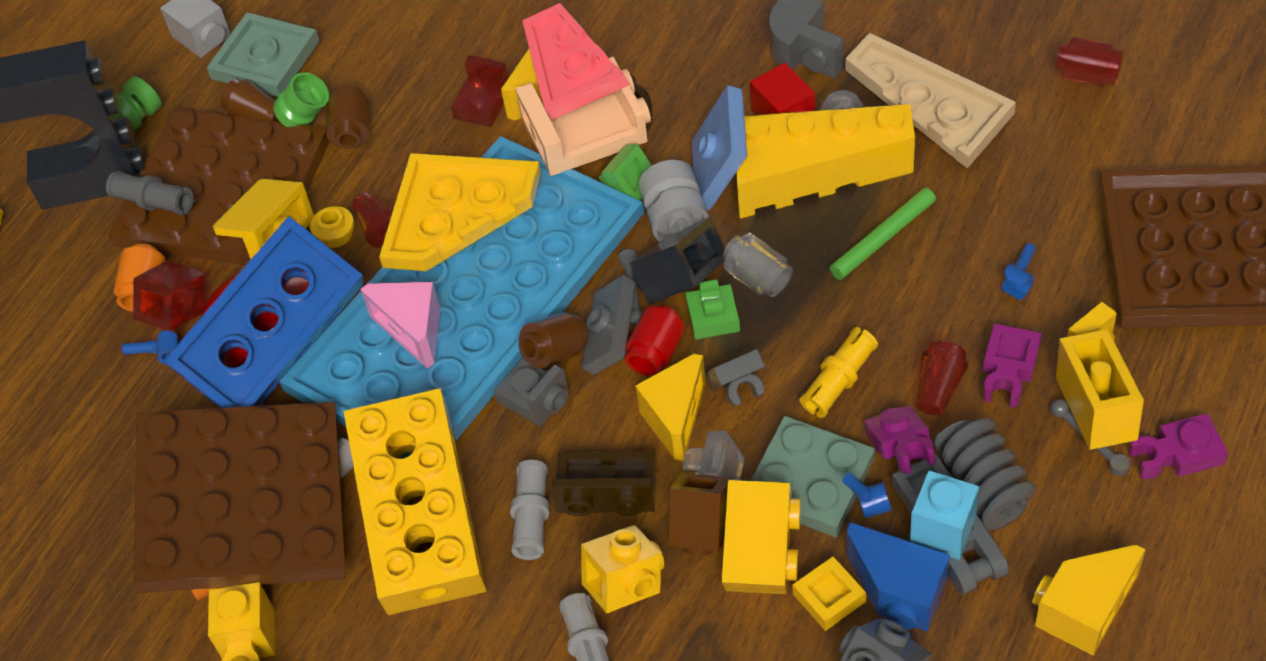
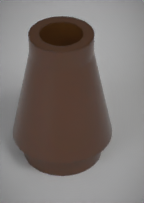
[221,78,280,122]

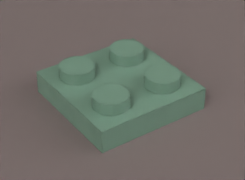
[206,12,319,97]
[751,416,875,538]

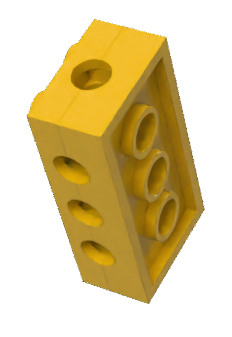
[343,388,487,615]

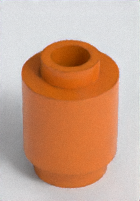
[114,244,166,312]

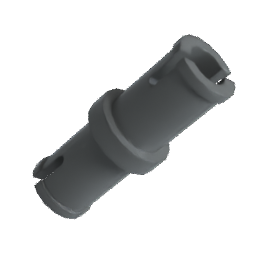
[106,171,194,215]

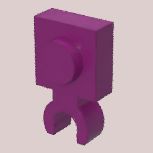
[983,323,1042,408]
[864,405,936,474]
[1128,413,1229,479]

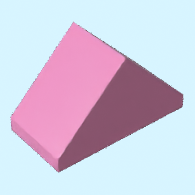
[360,282,441,369]

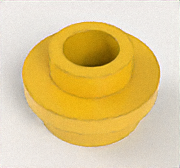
[310,206,355,248]

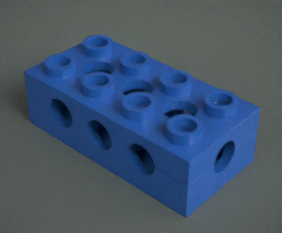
[164,216,363,408]

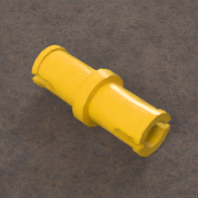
[799,327,878,418]

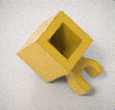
[208,582,275,661]

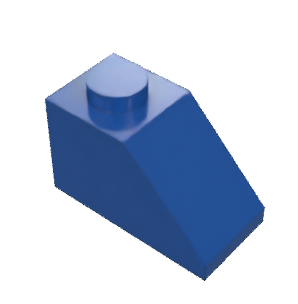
[847,522,950,632]

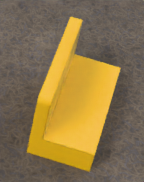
[213,179,314,259]

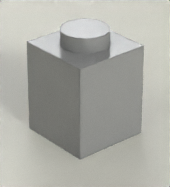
[160,0,231,58]

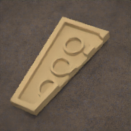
[846,33,1016,169]

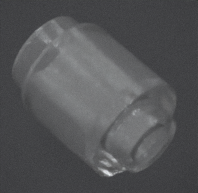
[723,233,793,297]

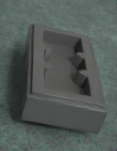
[581,275,636,375]

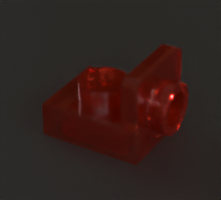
[451,55,508,128]

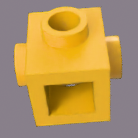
[581,525,664,613]

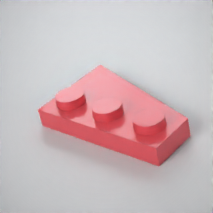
[522,3,631,120]

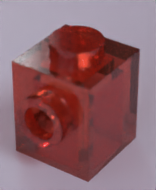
[133,261,206,332]

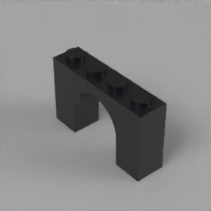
[0,40,146,210]

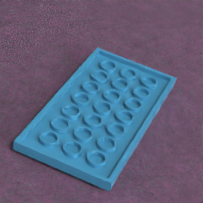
[279,136,644,459]

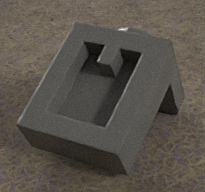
[494,358,569,427]

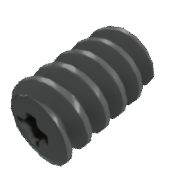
[934,418,1036,530]

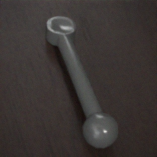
[619,249,643,326]
[1050,399,1130,476]

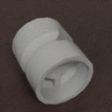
[639,160,709,242]

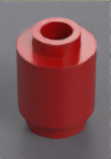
[625,305,686,377]

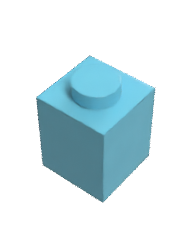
[910,471,979,560]

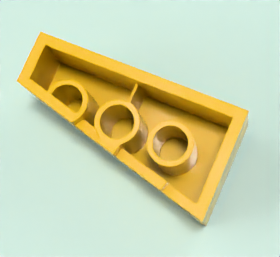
[737,104,915,219]

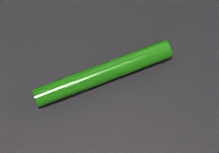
[830,187,936,280]

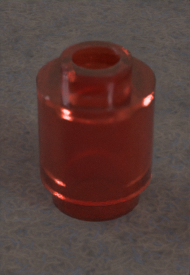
[1056,36,1124,87]

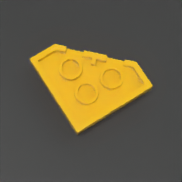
[379,153,541,271]

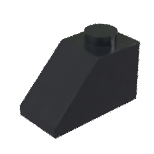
[630,217,729,304]

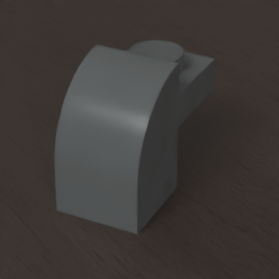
[769,0,844,79]

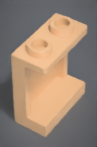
[515,57,651,176]

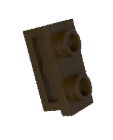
[551,451,657,516]

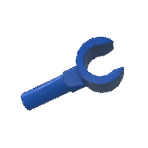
[1001,243,1036,300]
[122,330,180,365]
[843,473,892,518]

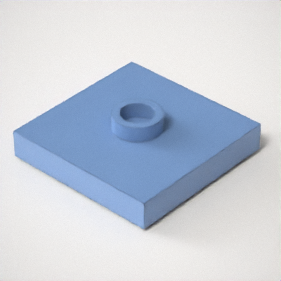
[692,85,747,211]

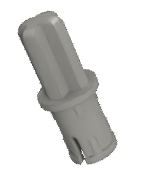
[559,593,609,661]

